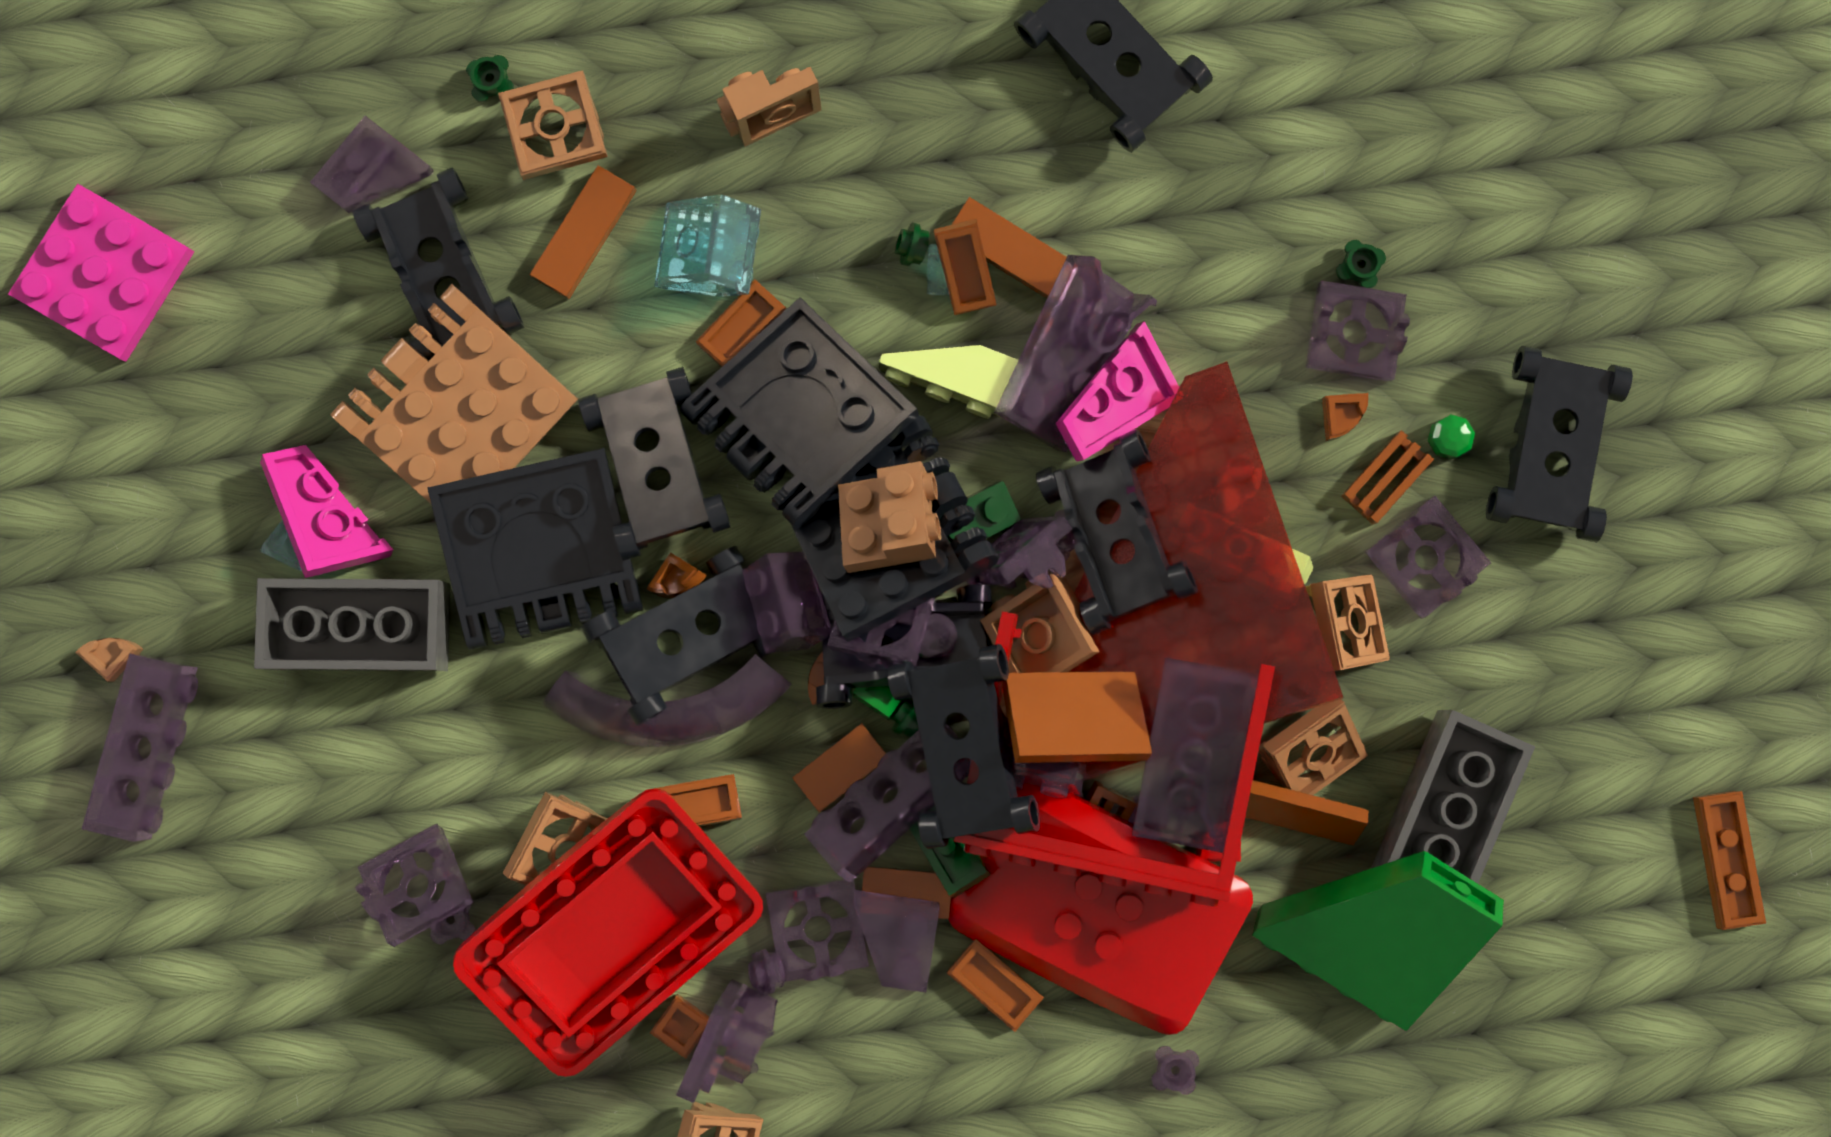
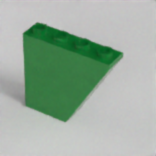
[1252,851,1504,1031]

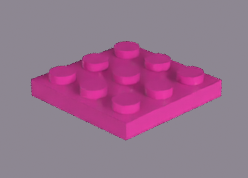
[8,183,194,362]

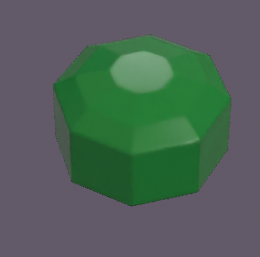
[1428,414,1475,460]

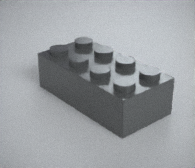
[254,578,450,671]
[1371,710,1535,883]

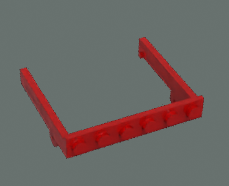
[954,611,1275,907]

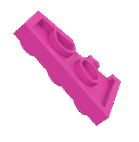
[1056,321,1185,462]
[260,445,394,578]

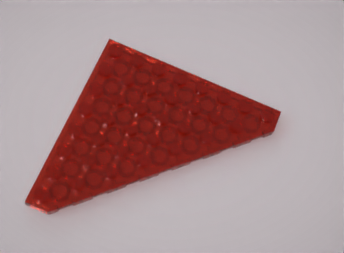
[1004,362,1344,788]

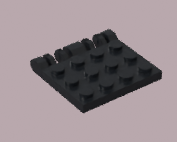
[680,297,919,529]
[791,416,999,642]
[427,448,643,650]

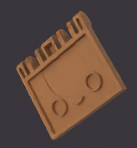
[330,284,578,504]

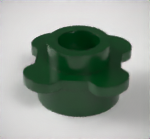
[466,55,514,102]
[1336,240,1386,289]

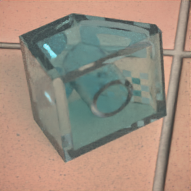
[654,194,761,297]

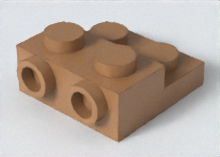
[716,67,821,147]
[838,461,941,573]
[980,571,1099,673]

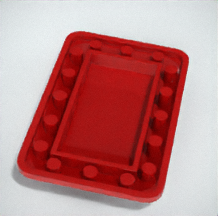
[948,774,1253,1035]
[453,788,763,1077]

